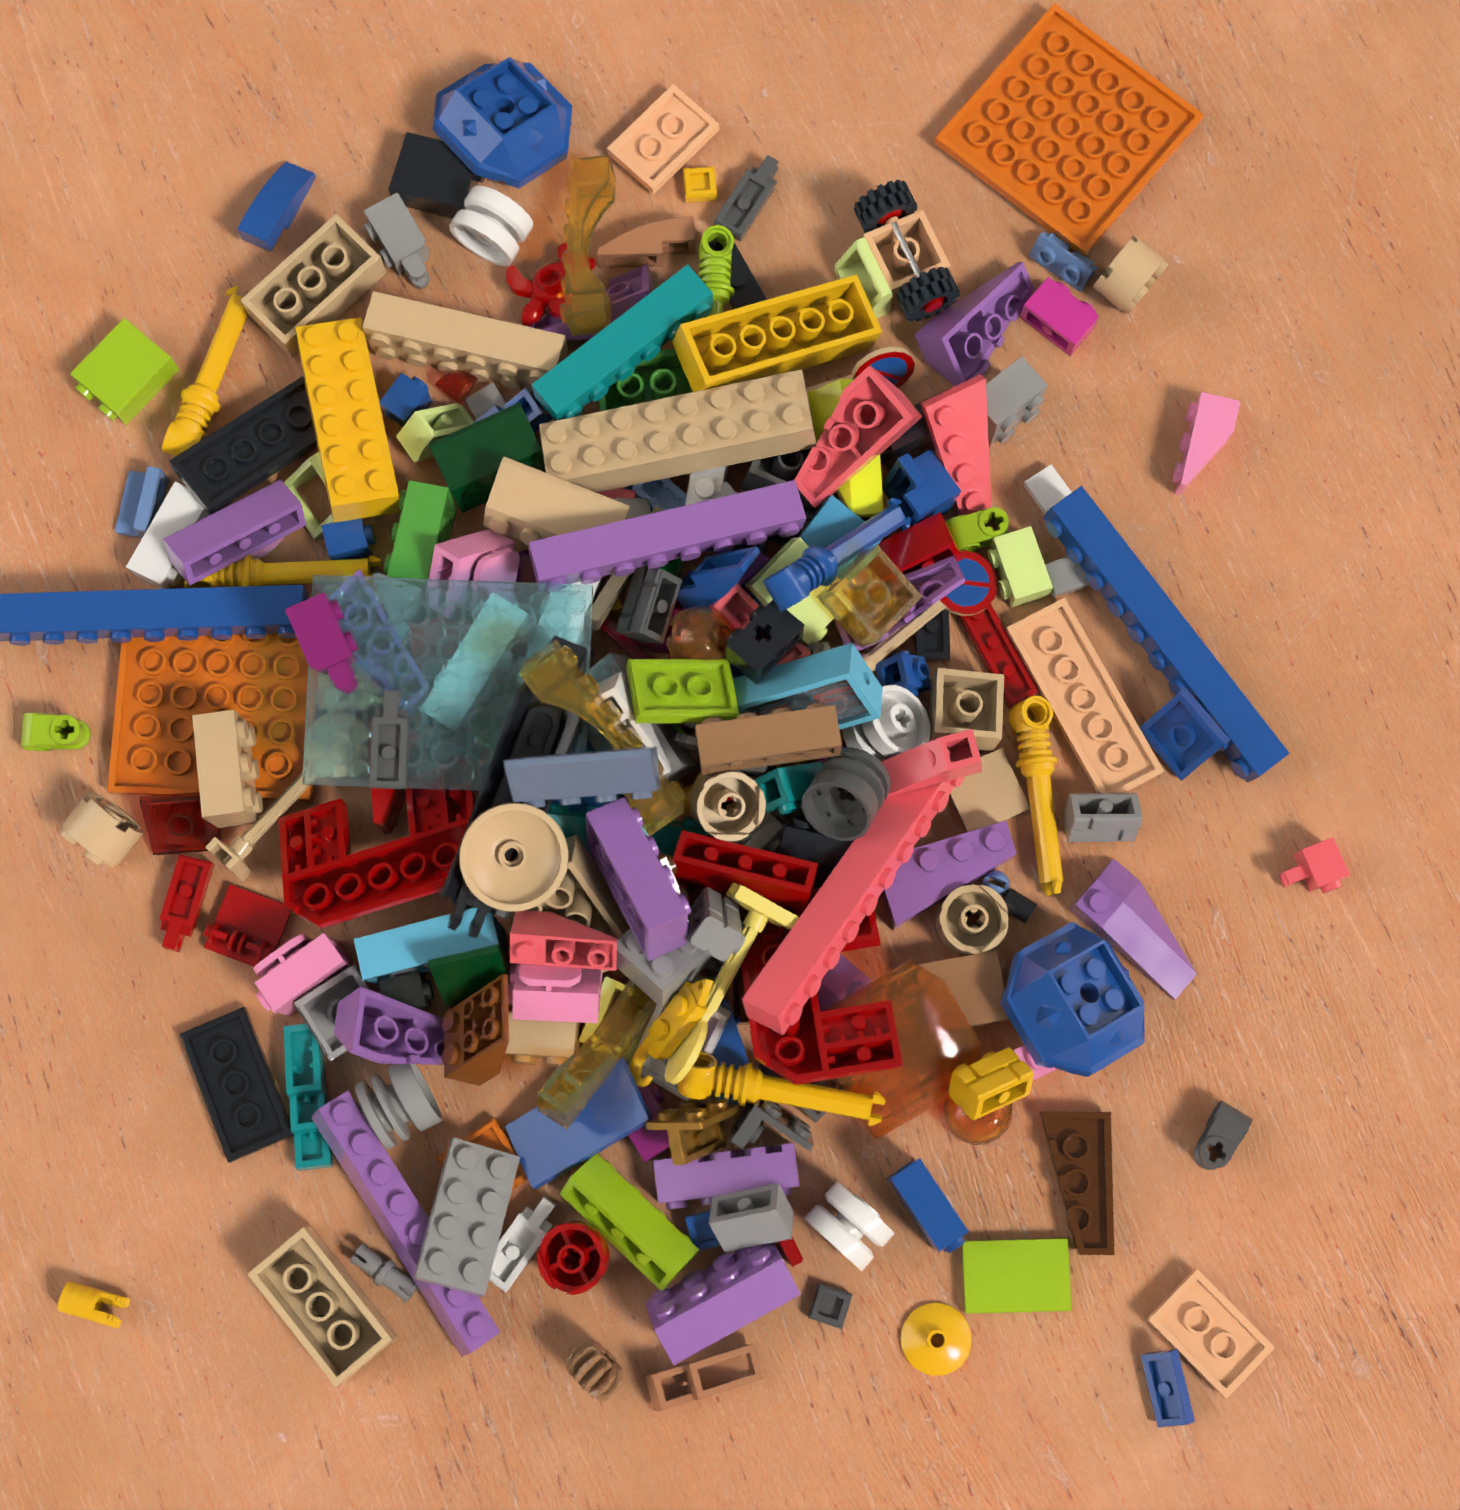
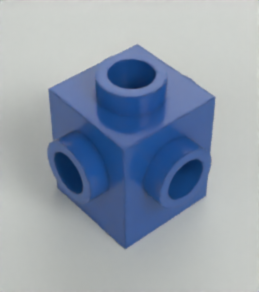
[875,651,932,698]

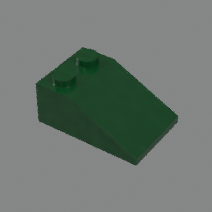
[428,944,511,1010]

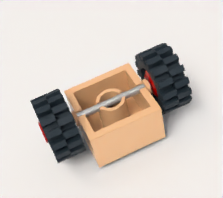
[854,180,960,322]

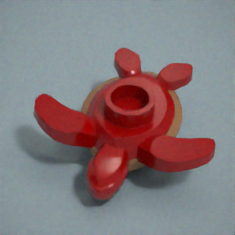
[505,243,596,327]

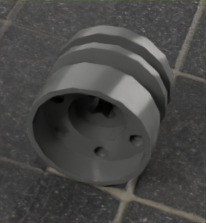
[802,747,891,841]

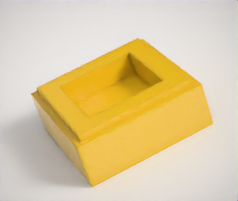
[683,166,717,203]

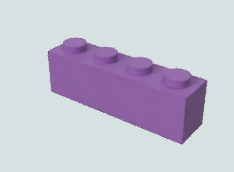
[163,479,306,586]

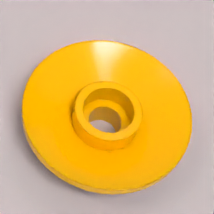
[901,1303,971,1376]

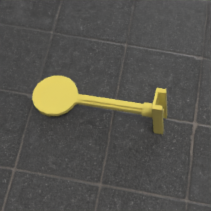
[664,882,799,1084]

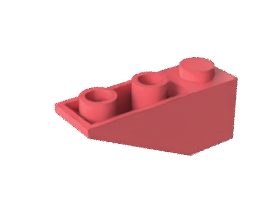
[881,729,982,797]
[510,910,618,971]

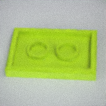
[626,659,740,724]
[961,1238,1072,1314]

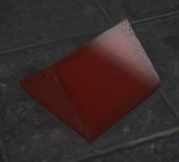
[139,792,222,855]

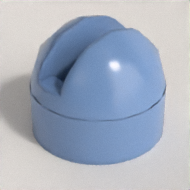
[981,870,1010,897]

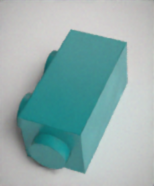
[754,761,823,815]

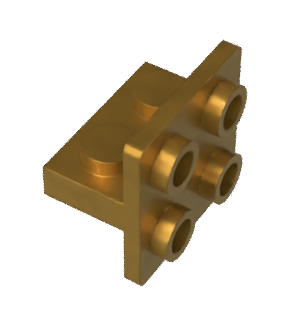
[646,1099,742,1165]

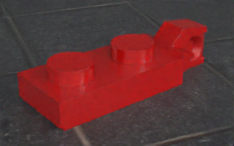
[159,854,215,953]

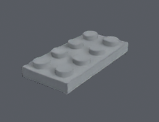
[413,1137,520,1297]

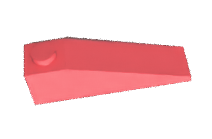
[795,366,923,508]

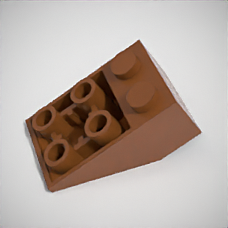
[442,974,509,1086]

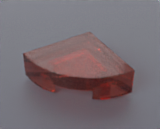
[435,370,478,405]

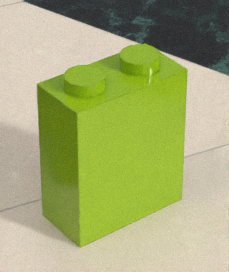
[70,318,180,425]

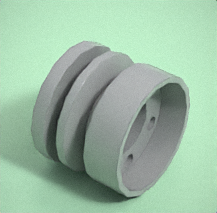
[355,1064,443,1150]

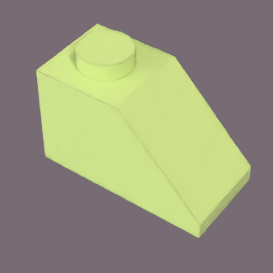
[396,402,474,462]

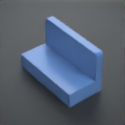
[115,466,169,538]

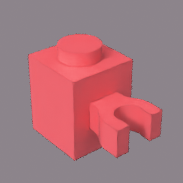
[1278,837,1350,894]

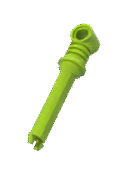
[698,225,734,317]

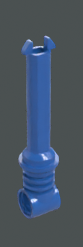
[762,498,911,612]

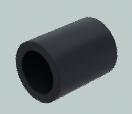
[1003,888,1037,924]

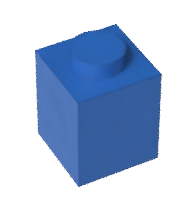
[379,373,432,428]
[321,518,376,560]

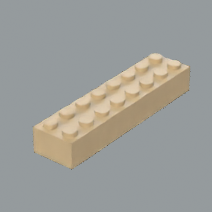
[539,369,816,493]

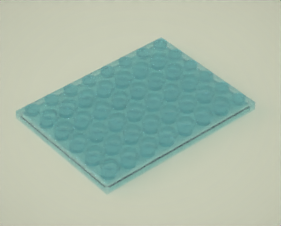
[302,575,593,791]

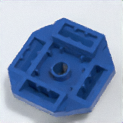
[433,57,572,189]
[1000,922,1145,1077]

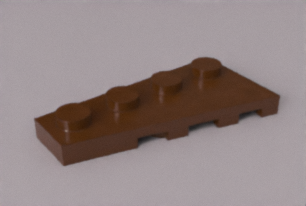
[1039,1111,1114,1255]

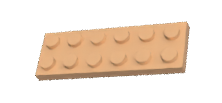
[1005,597,1164,793]

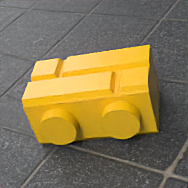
[948,1047,1034,1121]

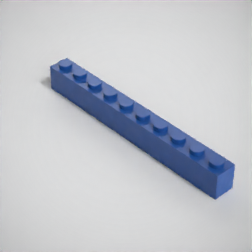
[1042,486,1290,783]
[0,585,309,646]

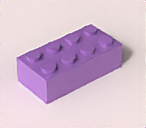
[586,797,691,961]
[645,1242,801,1365]

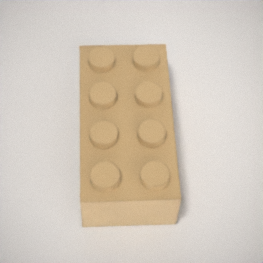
[240,214,387,359]
[247,1226,399,1388]

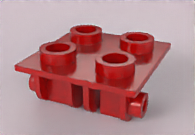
[204,884,292,967]

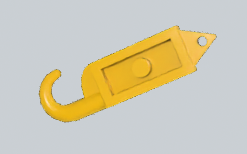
[630,979,713,1087]

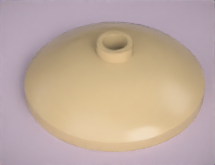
[459,803,568,912]

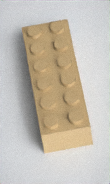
[362,291,569,390]

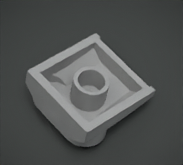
[293,963,370,1061]

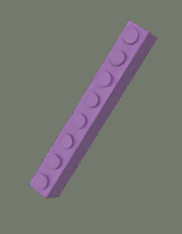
[529,480,806,592]
[311,1091,500,1357]

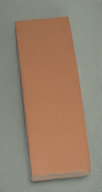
[597,216,695,268]
[644,1343,764,1411]

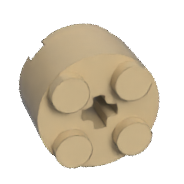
[1092,234,1169,314]
[689,770,766,841]
[59,791,144,868]
[935,885,1009,956]

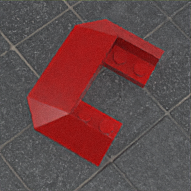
[278,757,475,928]
[741,887,903,1085]

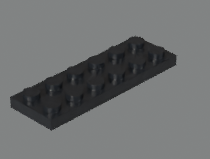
[169,376,318,515]

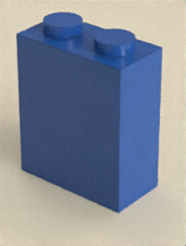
[886,1158,969,1253]

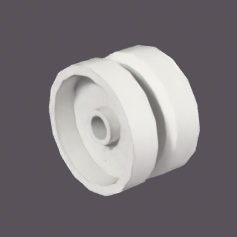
[449,185,533,267]
[843,685,930,762]
[804,1181,895,1271]

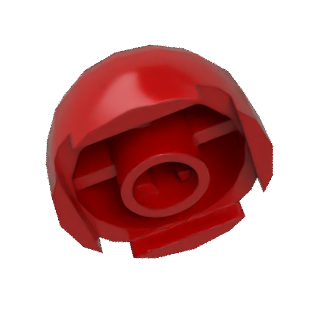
[536,1220,610,1295]

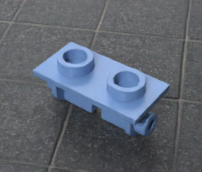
[1028,232,1098,292]

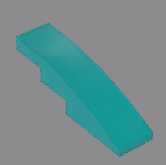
[283,1024,333,1171]

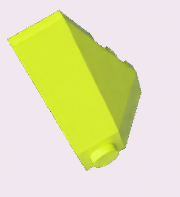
[807,379,884,517]

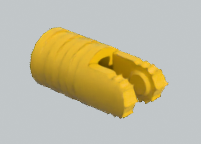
[57,1280,131,1329]

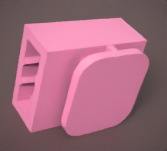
[424,529,520,619]
[253,933,353,1016]
[508,963,602,1023]

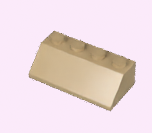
[483,457,630,546]

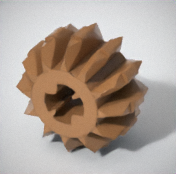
[565,1339,626,1401]

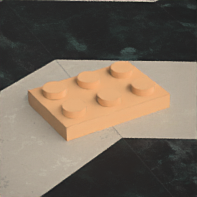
[607,84,719,195]
[1146,1268,1275,1399]

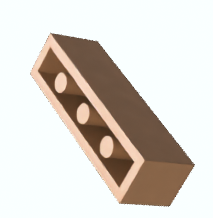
[695,703,842,775]

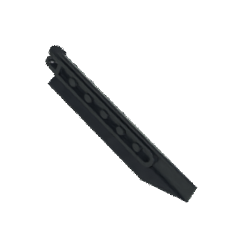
[440,635,587,938]

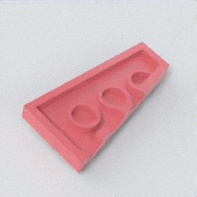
[920,374,992,516]

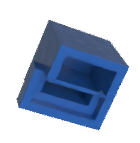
[882,449,962,532]

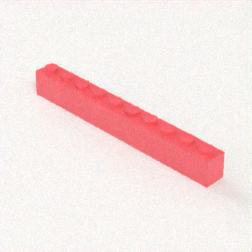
[742,739,965,1035]

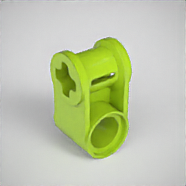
[946,507,1009,552]
[21,713,91,751]

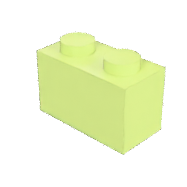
[987,526,1053,608]

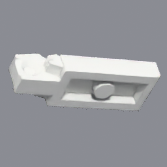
[489,1197,557,1292]

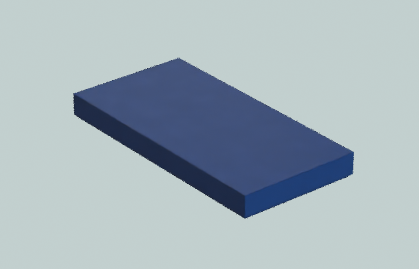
[505,1057,653,1189]

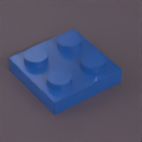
[1139,688,1230,781]

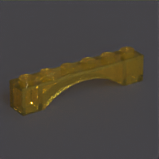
[560,155,616,336]
[519,639,685,836]
[536,979,657,1130]

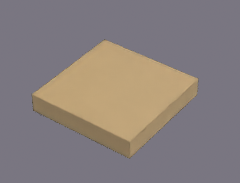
[949,748,1030,832]

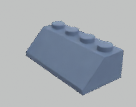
[504,746,660,808]

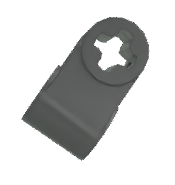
[1193,1101,1253,1170]

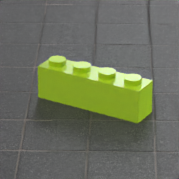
[560,1154,699,1291]

